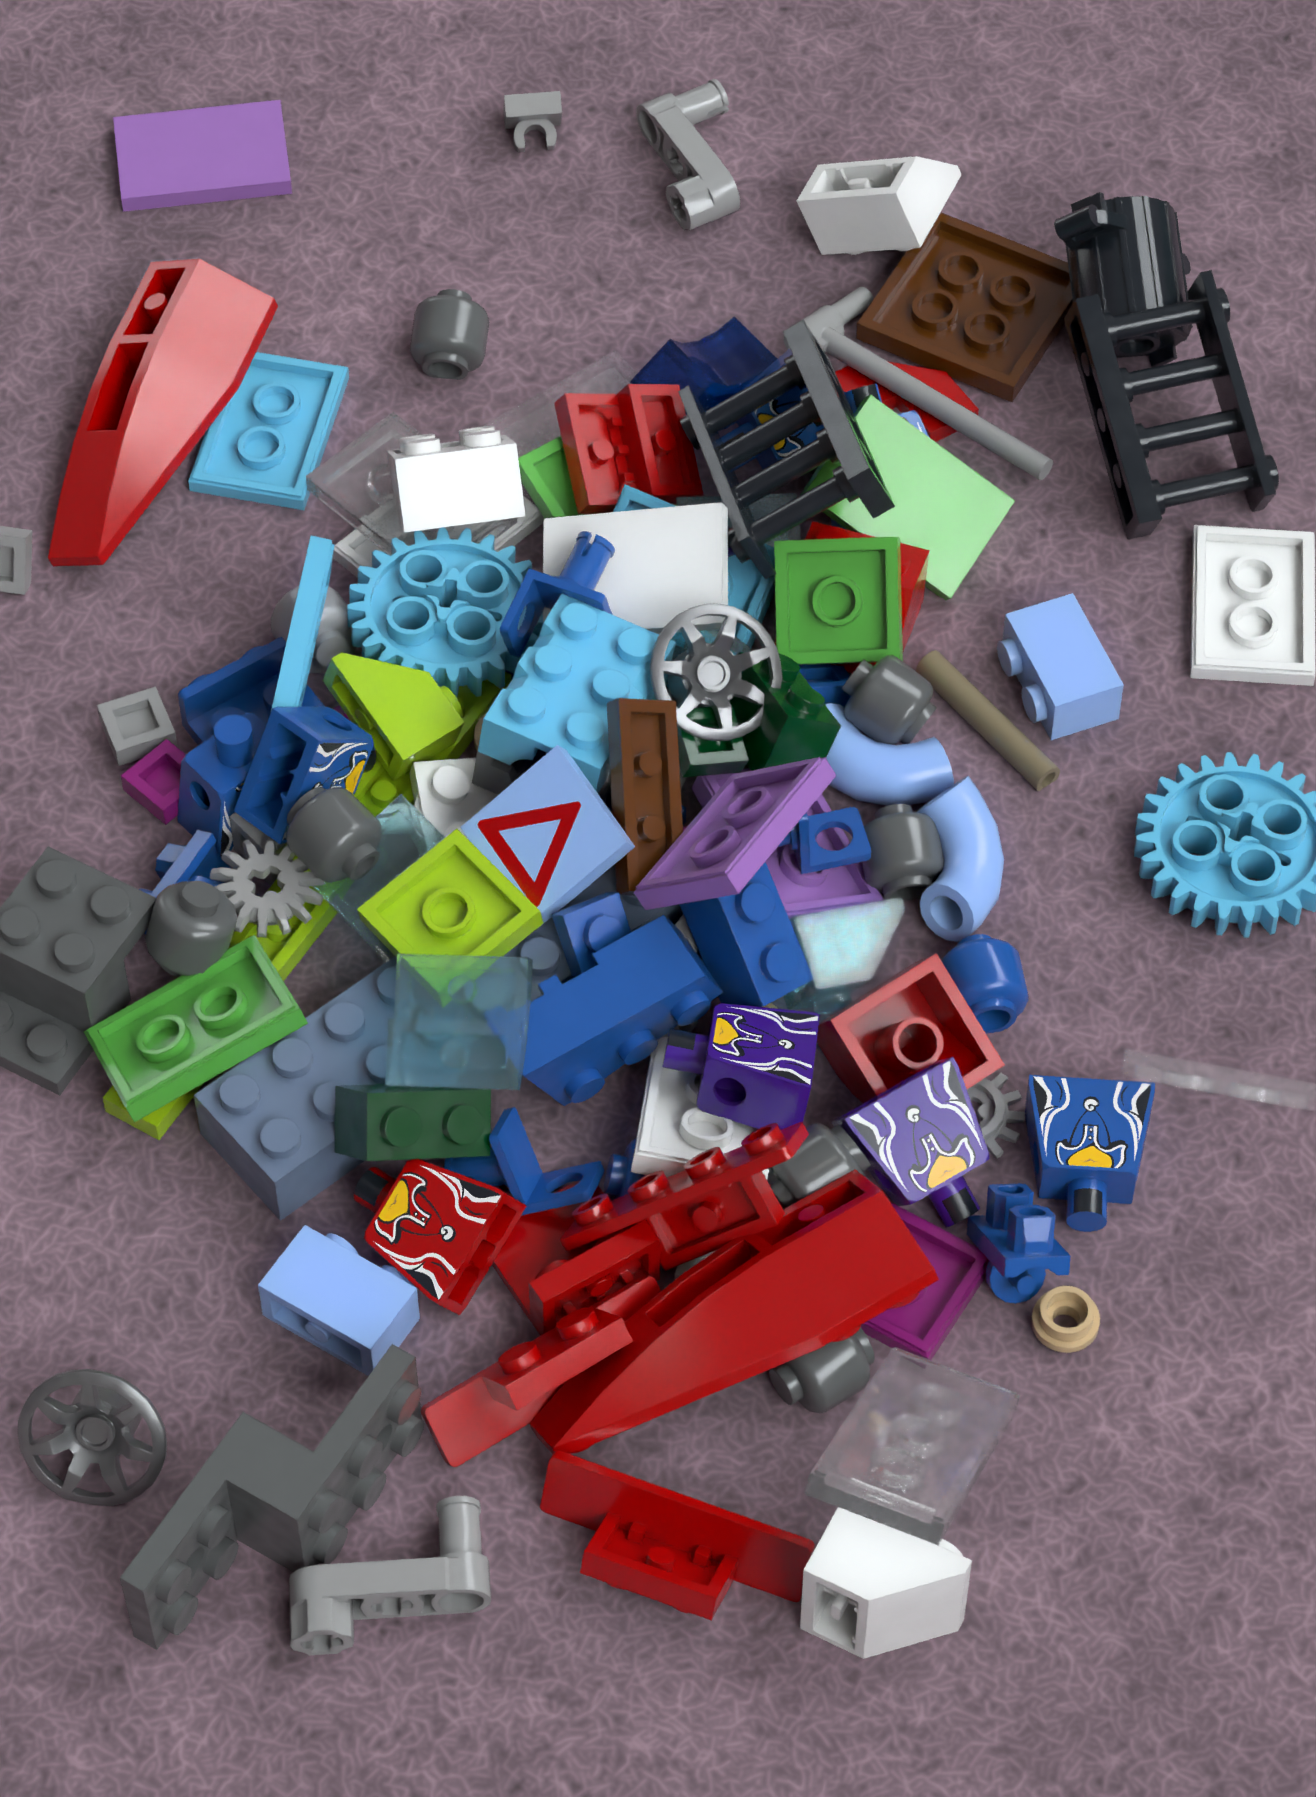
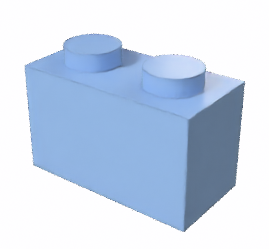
[997,593,1124,740]
[258,1225,420,1376]

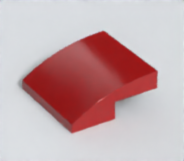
[554,384,704,514]

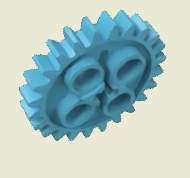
[347,527,543,697]
[1134,752,1316,938]

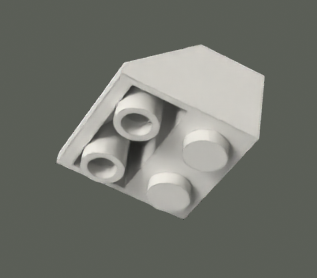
[797,156,961,255]
[387,426,526,533]
[800,1500,972,1659]

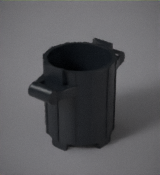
[1054,192,1193,367]

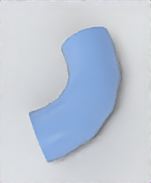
[825,703,954,806]
[917,776,1004,942]

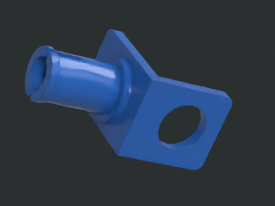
[500,531,615,658]
[778,807,871,874]
[444,1107,605,1216]

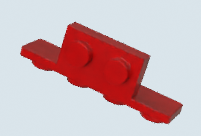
[559,1122,809,1271]
[421,1275,661,1467]
[540,1451,815,1621]

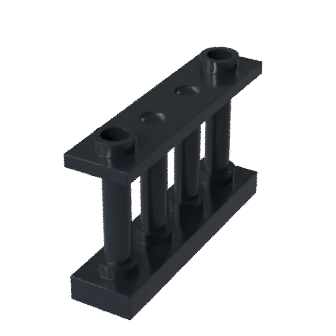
[1064,270,1279,540]
[678,319,895,580]

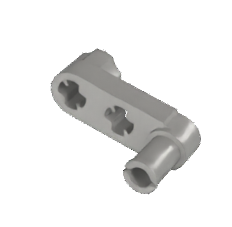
[636,79,740,230]
[289,1496,491,1655]

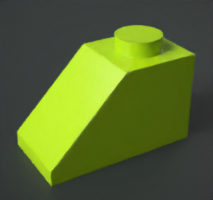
[323,652,465,781]

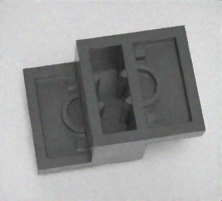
[0,846,156,1096]

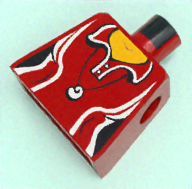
[354,1159,527,1315]

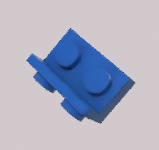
[178,637,325,745]

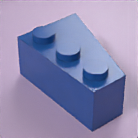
[483,915,723,1106]

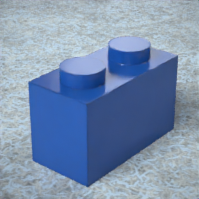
[680,862,814,1007]

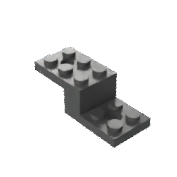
[120,1344,425,1650]

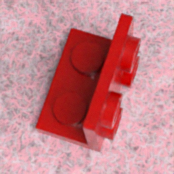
[492,1181,660,1336]

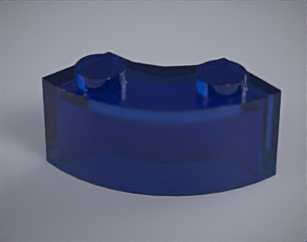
[630,316,778,430]

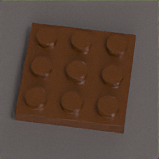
[856,212,1073,402]

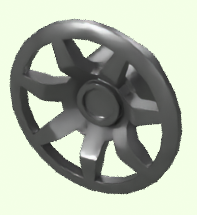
[650,604,782,741]
[18,1369,167,1506]

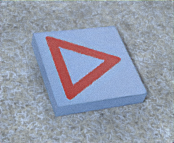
[460,745,635,929]

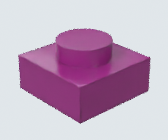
[121,739,186,825]

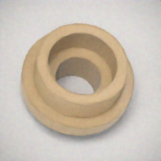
[1031,1286,1100,1353]

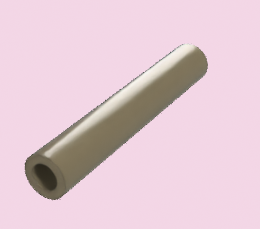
[916,650,1060,791]

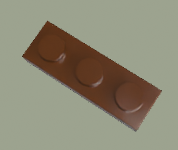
[607,698,683,896]

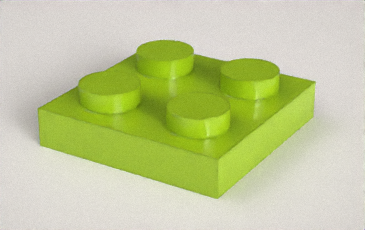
[357,829,544,1005]

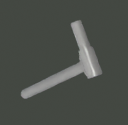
[784,287,1053,480]

